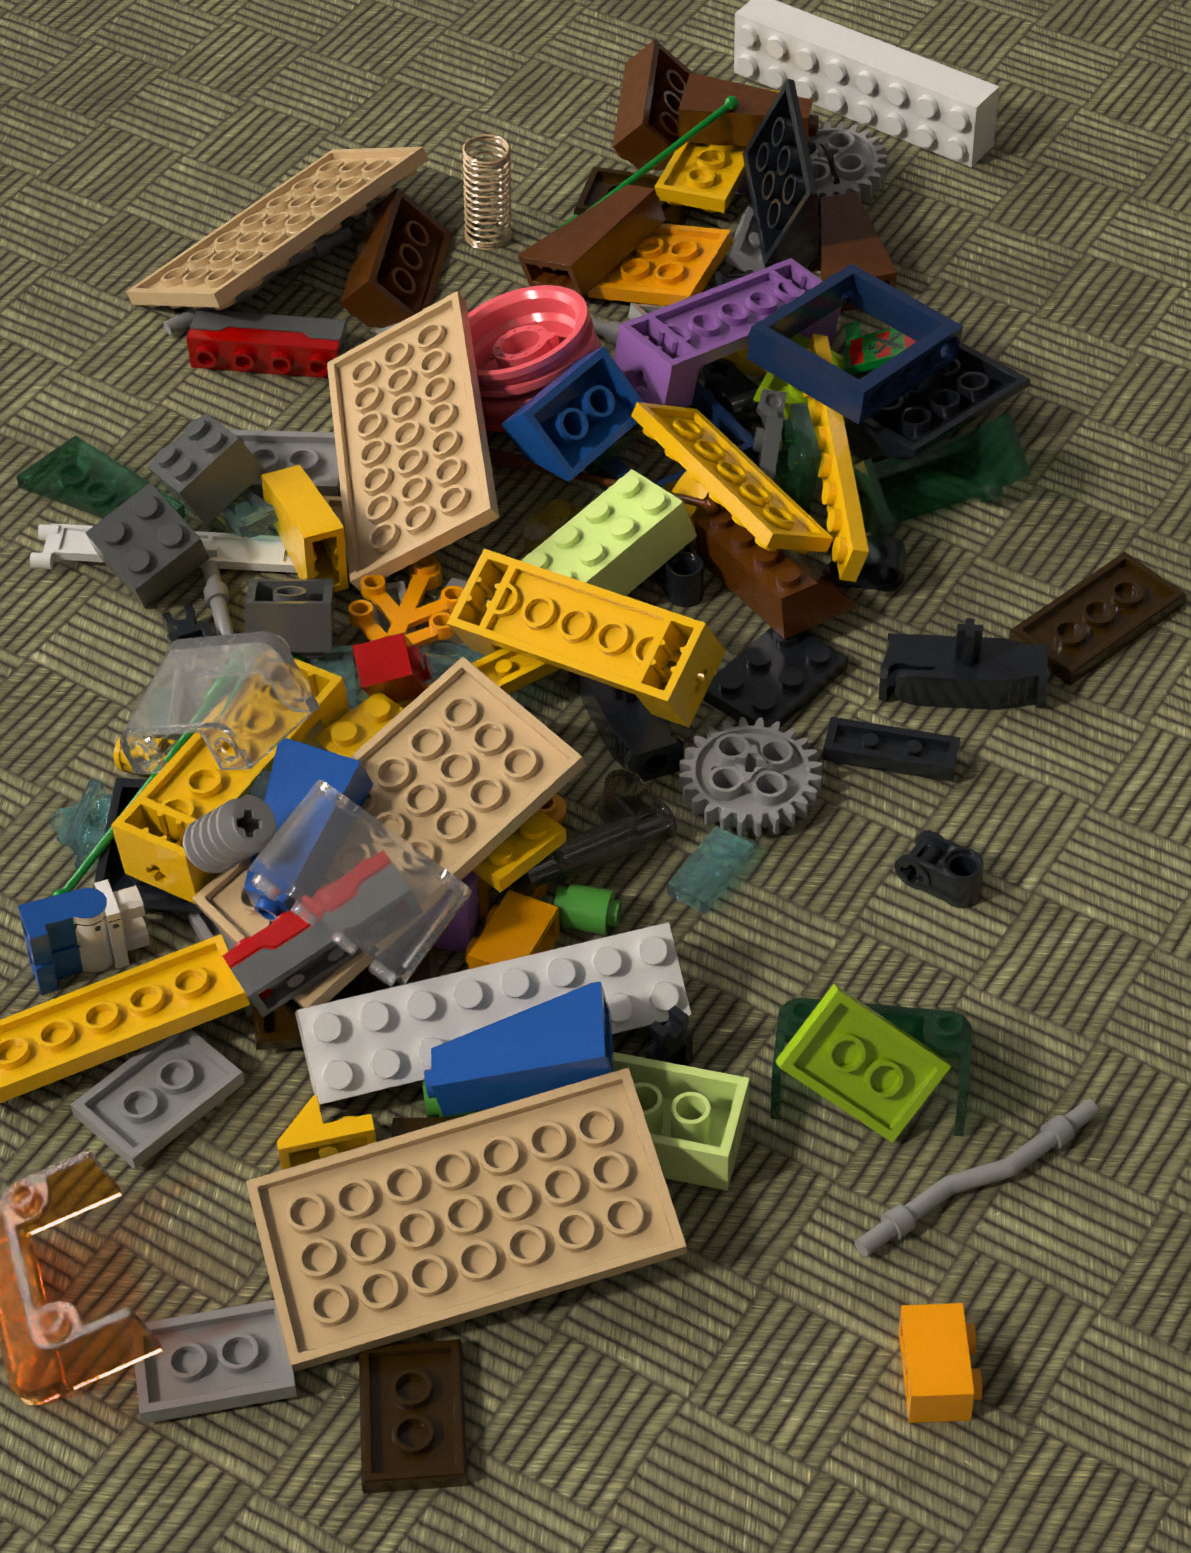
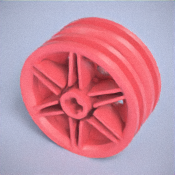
[468,285,601,432]

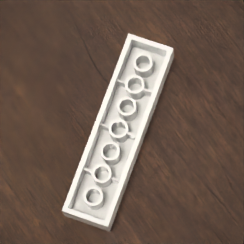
[734,0,999,167]
[295,922,692,1105]

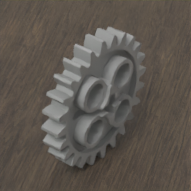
[808,122,888,210]
[679,717,822,837]

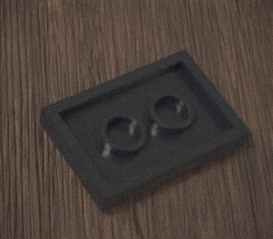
[703,628,848,728]

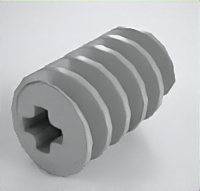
[183,794,277,874]

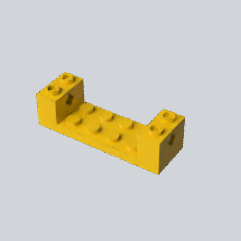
[447,549,726,727]
[111,649,350,904]

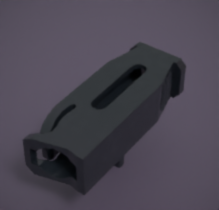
[878,618,1048,710]
[568,671,684,785]

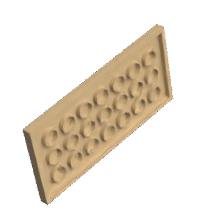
[126,147,428,310]
[327,291,499,591]
[192,657,586,1009]
[246,1067,687,1372]

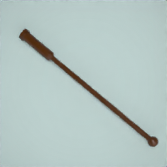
[489,448,721,514]

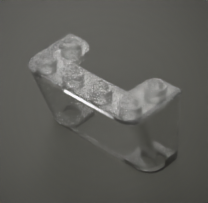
[120,631,320,774]
[248,779,473,987]

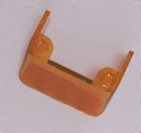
[0,1149,163,1405]

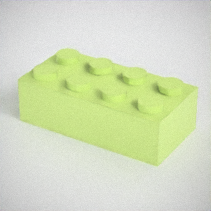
[521,469,697,596]
[613,1052,749,1191]

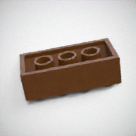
[612,40,694,170]
[340,188,452,328]
[694,507,856,640]

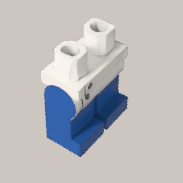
[18,879,150,996]

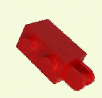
[352,633,433,703]

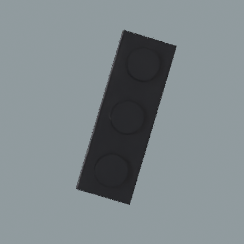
[823,717,960,781]

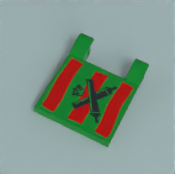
[844,320,917,375]

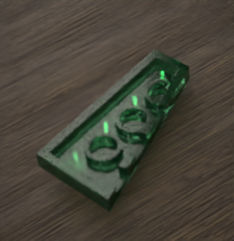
[16,435,186,518]

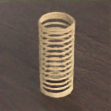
[462,134,512,250]

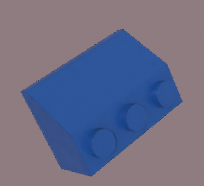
[501,346,644,481]

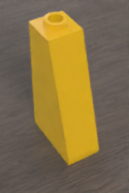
[261,465,349,592]

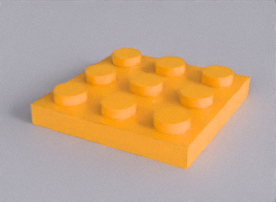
[588,223,733,306]

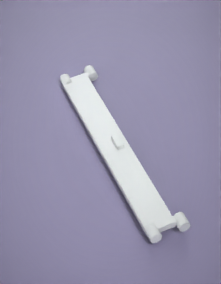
[30,524,349,576]

